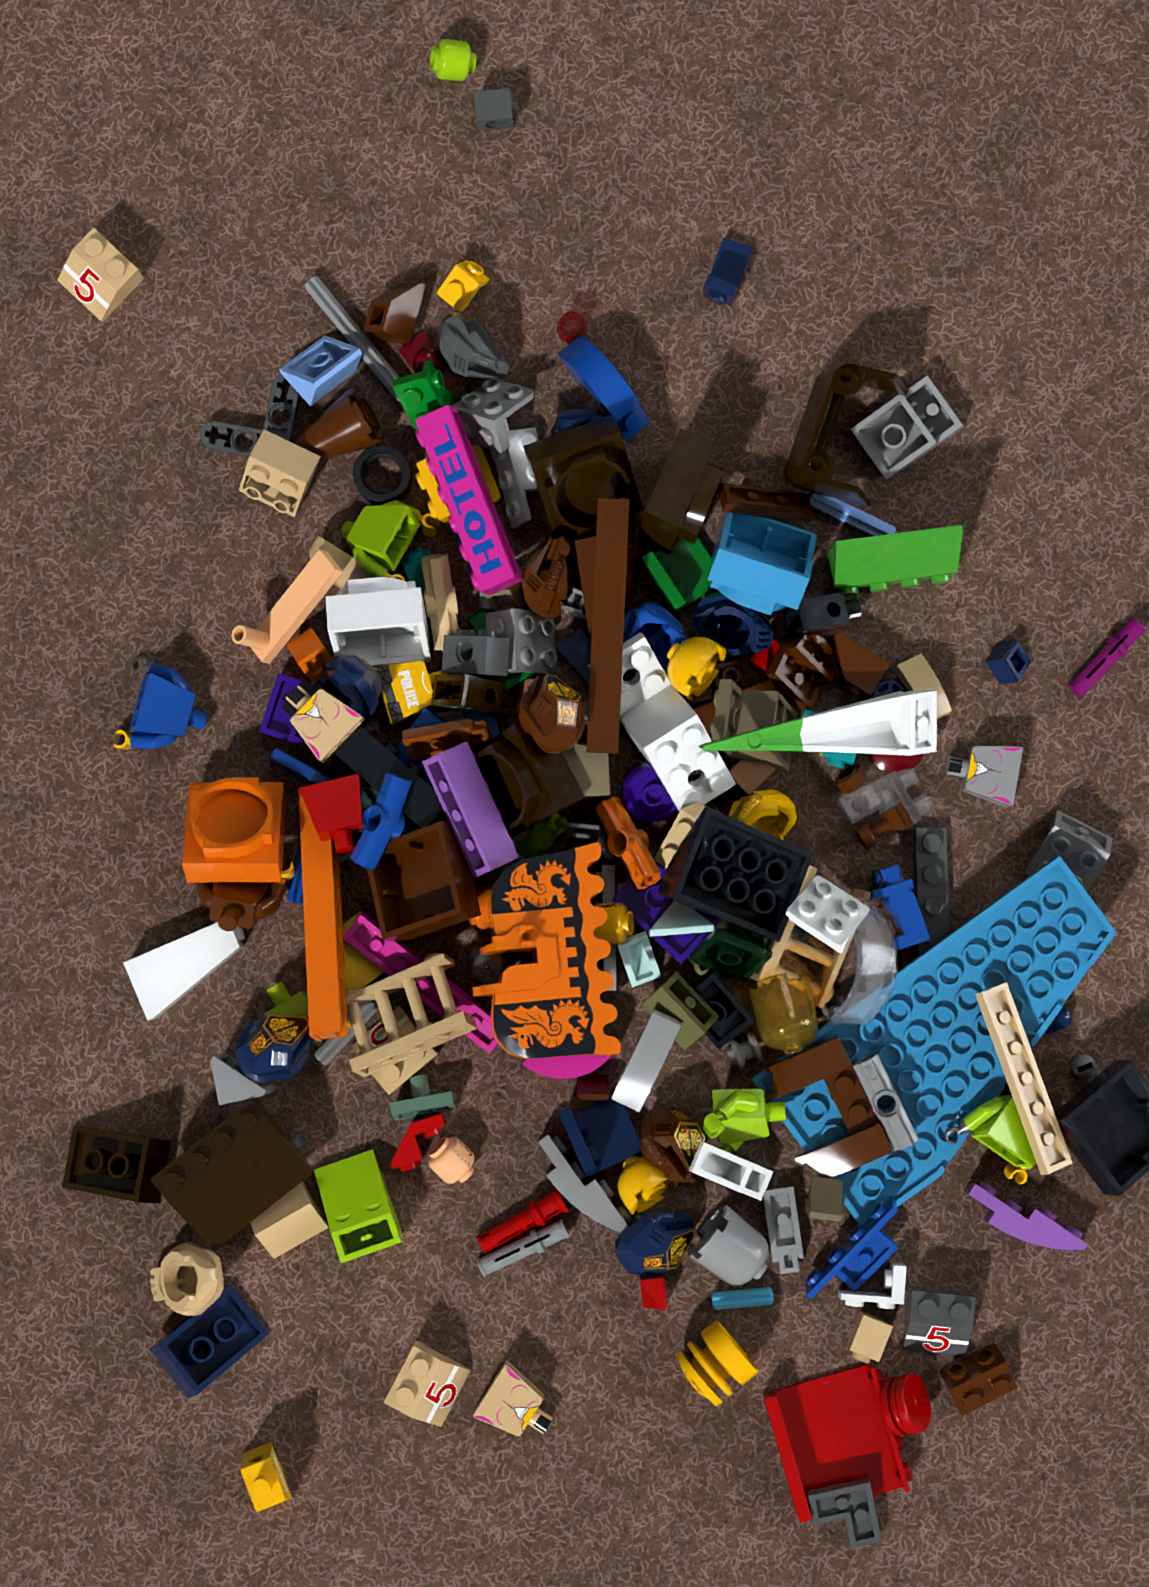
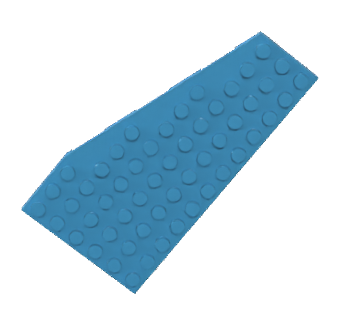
[751,855,1117,1225]

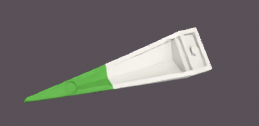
[698,688,937,756]

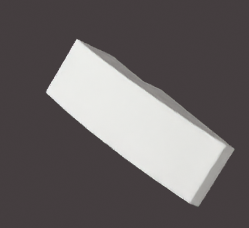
[689,1141,773,1201]

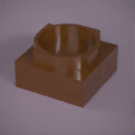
[367,821,481,942]

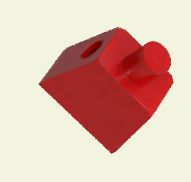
[300,774,364,853]

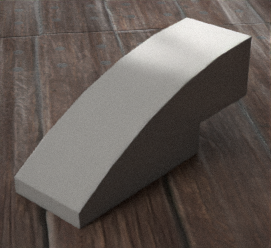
[611,1009,683,1112]

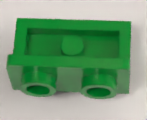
[392,360,456,430]

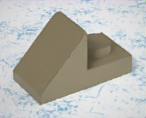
[804,1176,843,1222]

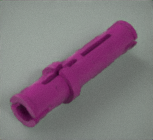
[1068,618,1146,699]

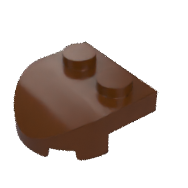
[766,634,836,710]

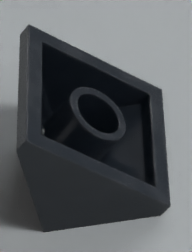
[693,971,758,1050]

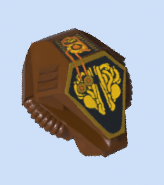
[521,533,571,618]
[518,674,587,754]
[640,1108,705,1183]

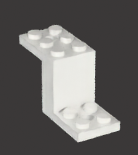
[588,632,736,812]

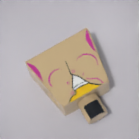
[286,685,364,763]
[473,1360,553,1437]

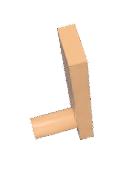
[232,549,343,664]

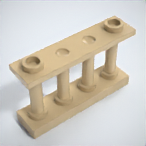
[748,865,871,1009]
[346,953,477,1077]

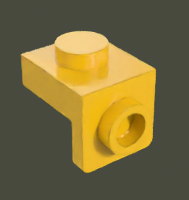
[436,260,490,313]

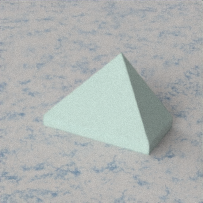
[649,901,714,937]
[617,931,661,988]

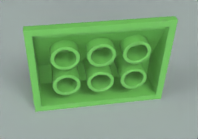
[827,525,963,596]

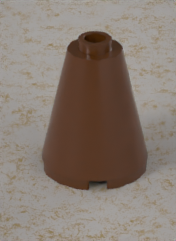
[296,387,384,461]

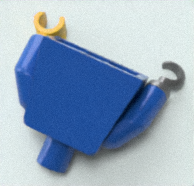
[114,656,208,750]

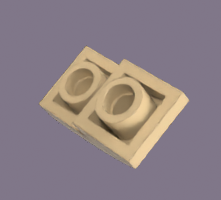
[894,653,952,720]

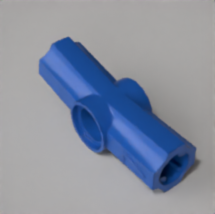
[350,772,412,870]

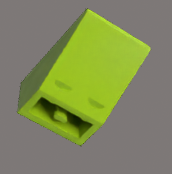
[314,1149,404,1263]

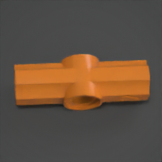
[595,797,661,889]

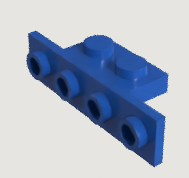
[805,1197,898,1300]

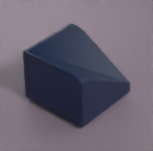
[986,639,1031,684]

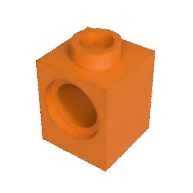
[286,627,332,683]

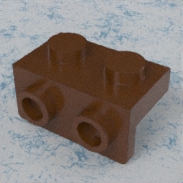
[939,1343,1018,1416]

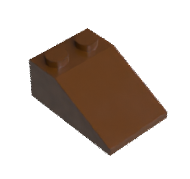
[575,536,641,634]

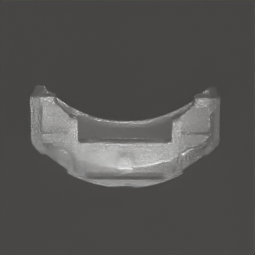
[831,897,898,1025]

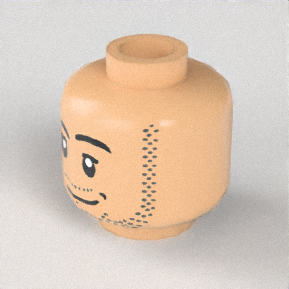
[428,1137,475,1184]

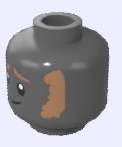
[467,942,513,985]

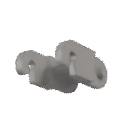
[561,585,587,621]

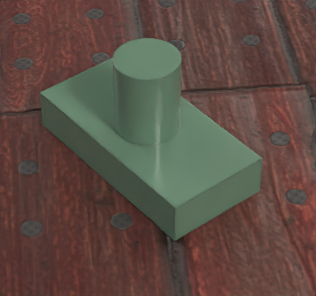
[390,1075,456,1121]

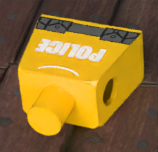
[374,661,448,726]
[240,1441,294,1512]

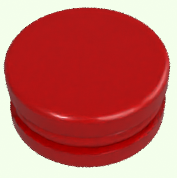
[880,1373,931,1436]

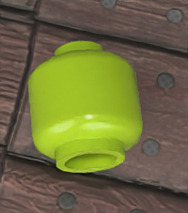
[430,39,476,82]

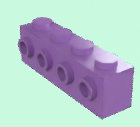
[422,742,519,877]

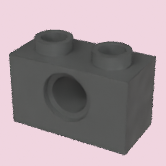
[442,629,510,676]

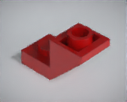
[390,1112,446,1172]

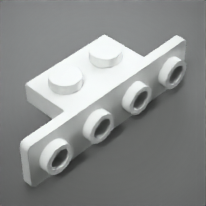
[490,419,539,528]

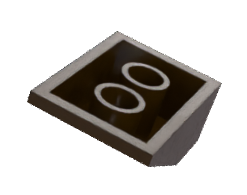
[62,1125,171,1204]

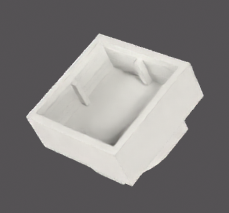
[326,577,431,668]

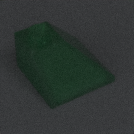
[688,927,773,983]

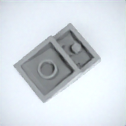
[850,375,964,480]

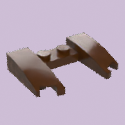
[765,1033,893,1178]

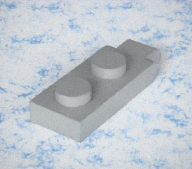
[763,1186,804,1274]

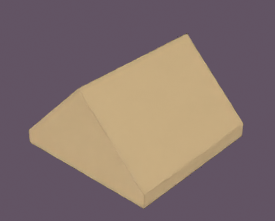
[251,1181,329,1259]

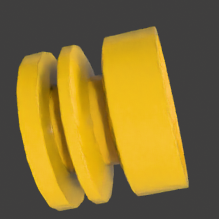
[675,1320,758,1407]

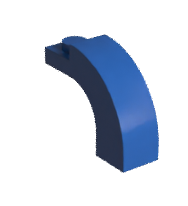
[557,335,650,441]

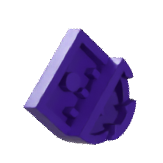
[259,673,312,744]

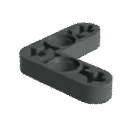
[200,374,300,458]

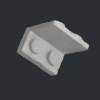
[1025,810,1113,892]

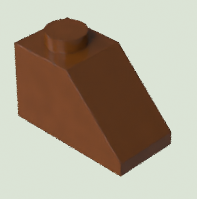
[832,631,890,699]

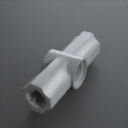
[852,1053,919,1151]

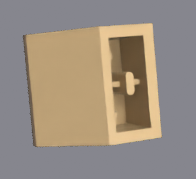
[238,430,321,517]

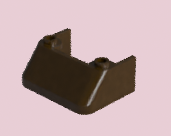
[785,364,908,507]

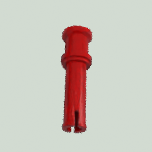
[476,1187,570,1254]

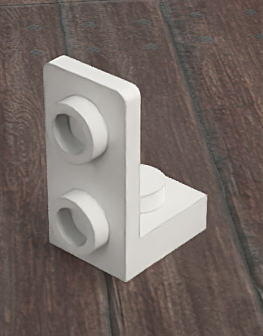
[838,1262,906,1309]

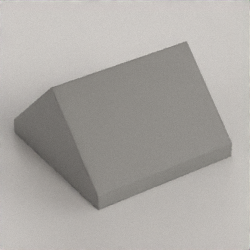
[210,1053,277,1105]

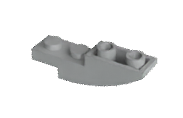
[538,1133,632,1233]

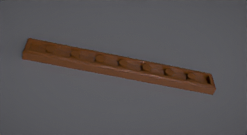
[586,498,630,754]

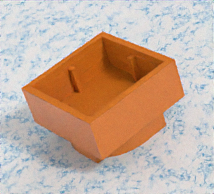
[182,777,287,883]

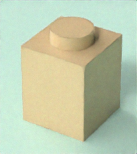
[846,1310,893,1364]

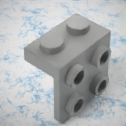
[452,378,535,453]
[485,608,557,675]

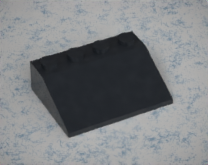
[657,807,813,942]

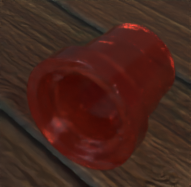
[557,311,587,344]

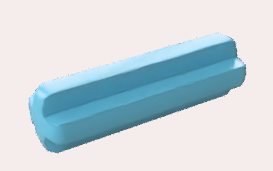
[711,1287,774,1310]

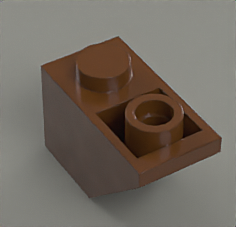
[363,283,426,344]

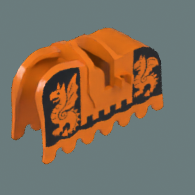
[472,842,621,1059]

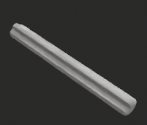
[304,276,400,401]

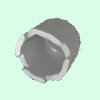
[688,1205,769,1286]

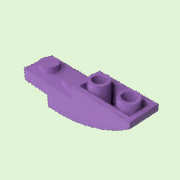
[964,1181,1088,1250]

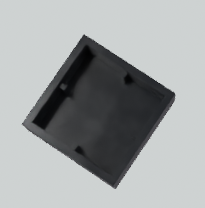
[1055,1060,1149,1196]

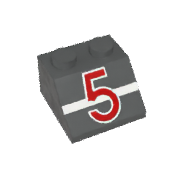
[902,1286,976,1356]

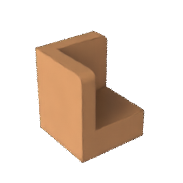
[729,760,776,796]

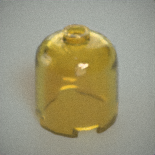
[749,973,818,1054]

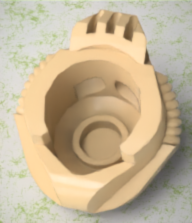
[150,1242,224,1316]

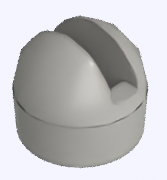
[1070,1054,1097,1079]

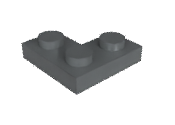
[806,1477,882,1548]

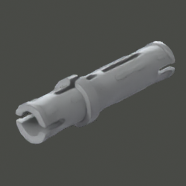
[476,1219,570,1277]

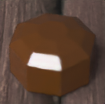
[834,765,867,794]

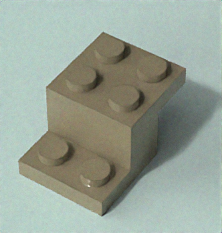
[709,679,797,771]

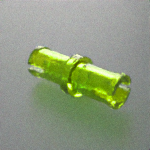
[516,814,568,859]

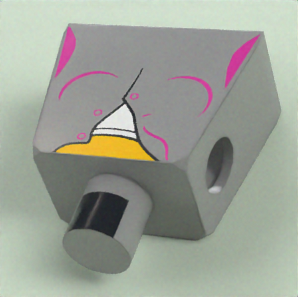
[946,746,1023,807]

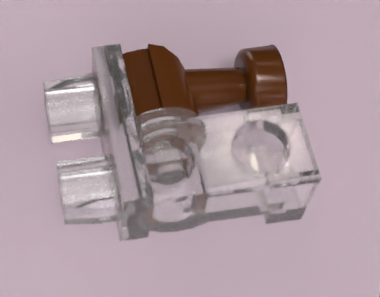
[836,767,934,851]

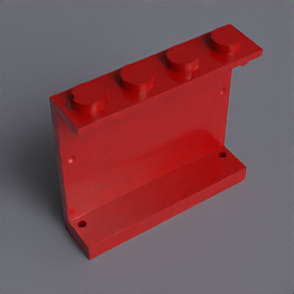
[763,1363,913,1523]

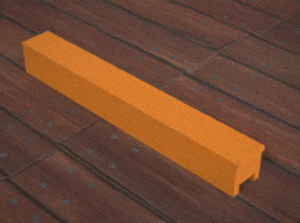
[298,789,348,1041]

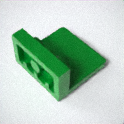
[640,538,714,615]

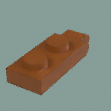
[402,719,491,761]

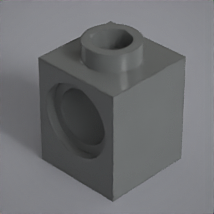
[473,88,519,131]

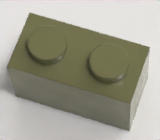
[642,971,720,1050]

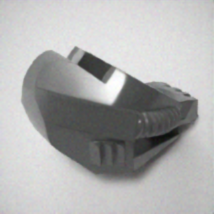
[438,312,509,378]

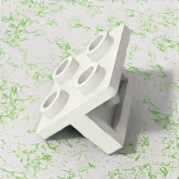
[785,875,870,954]

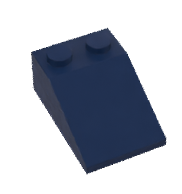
[149,1284,269,1399]

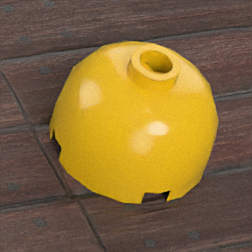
[667,636,726,700]
[617,1155,679,1215]

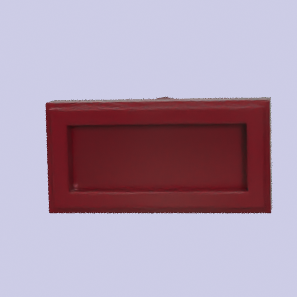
[398,332,459,391]

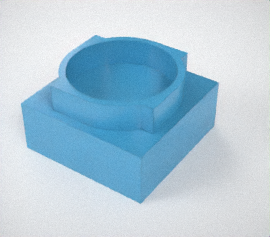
[707,512,817,615]

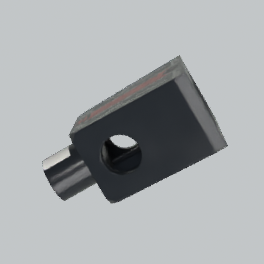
[783,593,861,638]

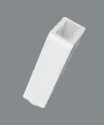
[123,922,245,1021]

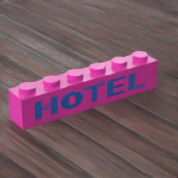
[415,404,524,595]

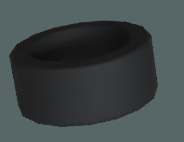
[353,444,412,505]

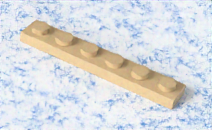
[975,982,1073,1175]

